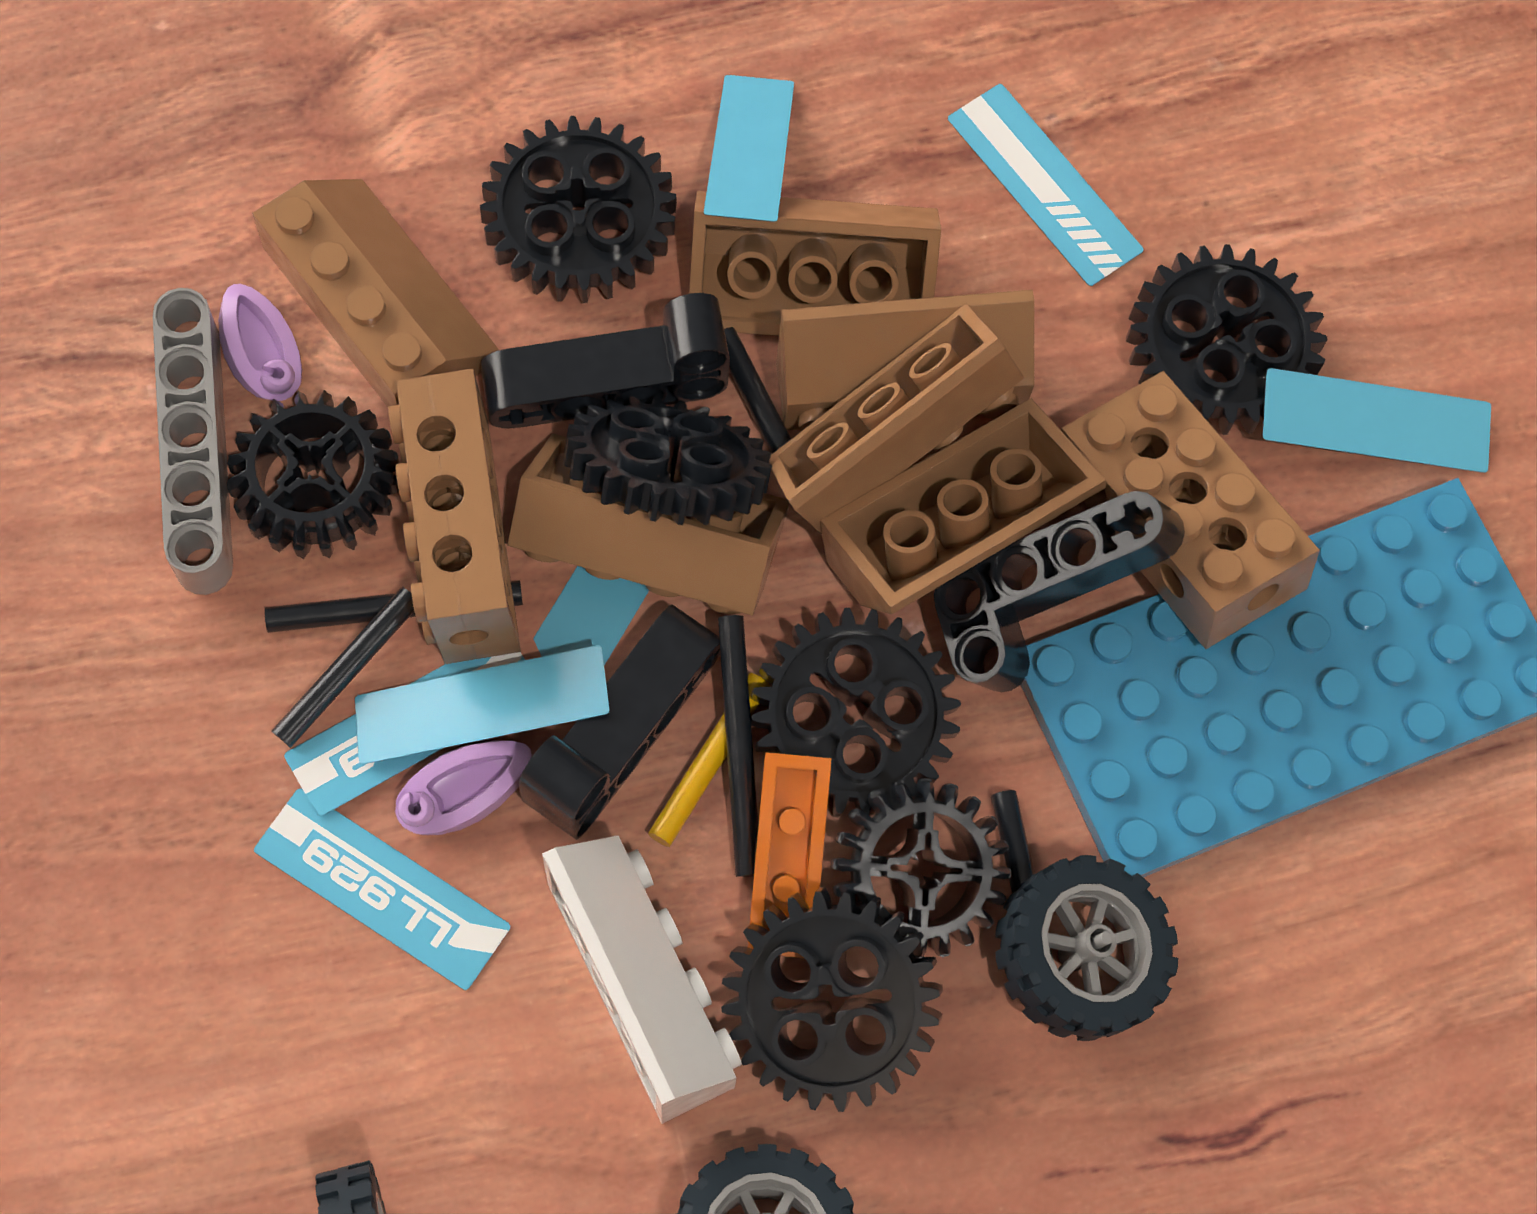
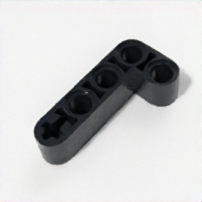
[480,293,730,429]
[934,491,1185,692]
[519,604,720,840]

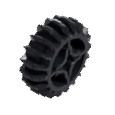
[227,390,400,559]
[830,778,1011,958]

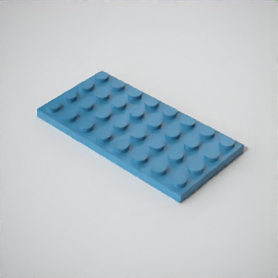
[1021,478,1537,877]

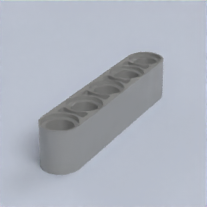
[153,288,233,595]

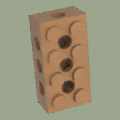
[388,368,521,664]
[1061,371,1320,650]

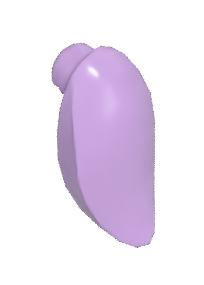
[218,284,303,401]
[395,740,532,835]

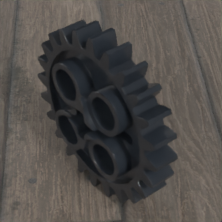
[480,116,677,303]
[1126,244,1328,435]
[564,397,772,525]
[751,607,961,818]
[721,887,943,1112]

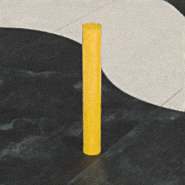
[648,673,770,847]

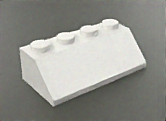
[542,836,742,1124]

